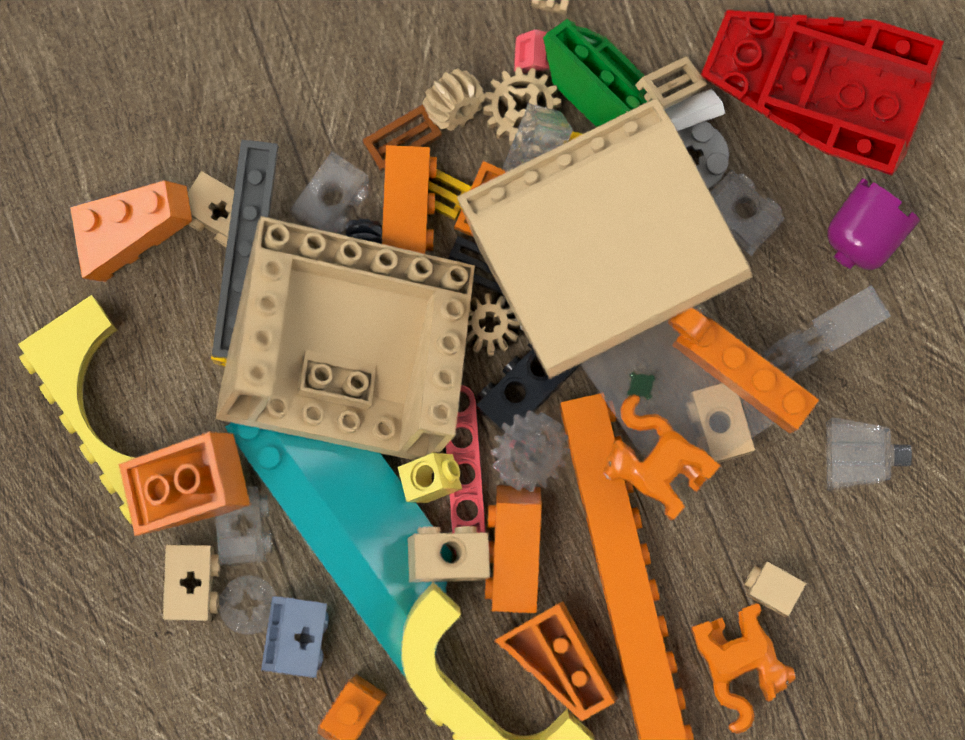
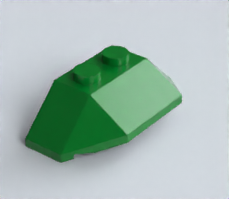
[543,19,667,127]

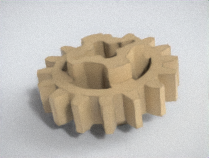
[483,67,561,147]

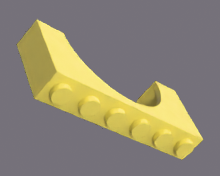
[18,295,135,525]

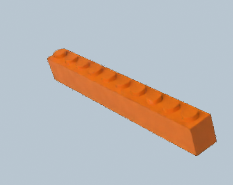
[559,393,694,740]

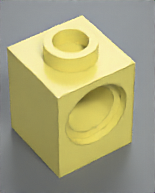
[398,453,462,503]

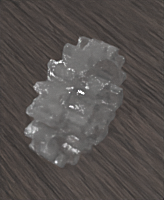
[491,411,570,492]

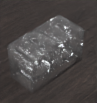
[503,103,573,172]

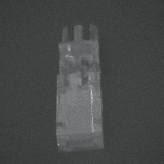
[759,285,891,378]

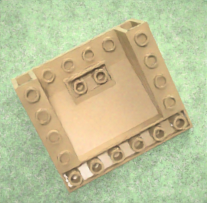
[457,98,752,378]
[216,216,475,460]

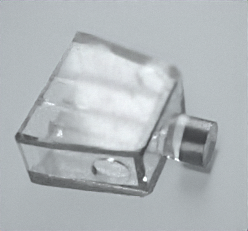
[826,418,912,491]

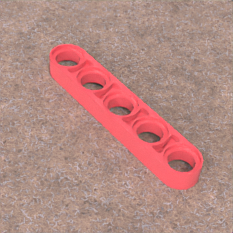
[446,385,485,556]

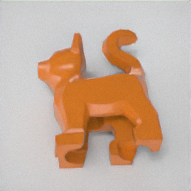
[604,394,720,521]
[691,603,796,734]

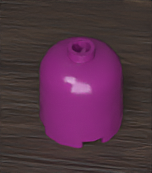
[827,178,920,270]

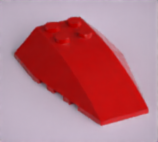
[701,10,944,176]

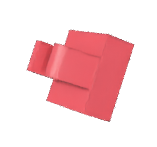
[514,29,550,74]

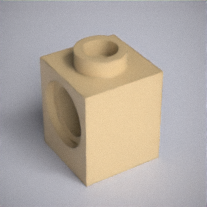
[744,562,806,617]

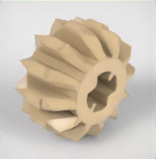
[422,68,486,131]
[466,293,520,356]

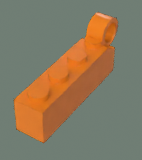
[382,145,437,254]
[668,307,819,434]

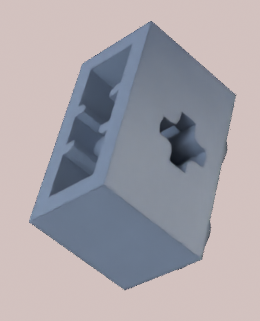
[261,596,329,678]

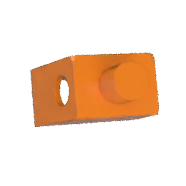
[317,674,387,740]

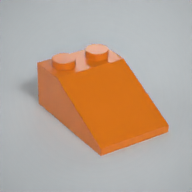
[119,432,250,536]

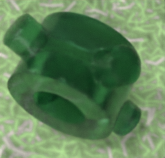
[626,371,656,401]

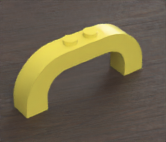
[402,582,595,740]

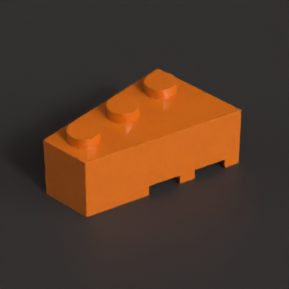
[494,602,618,721]

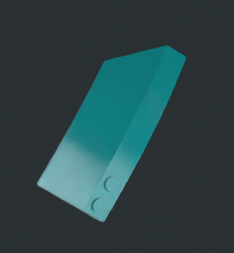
[225,422,453,678]

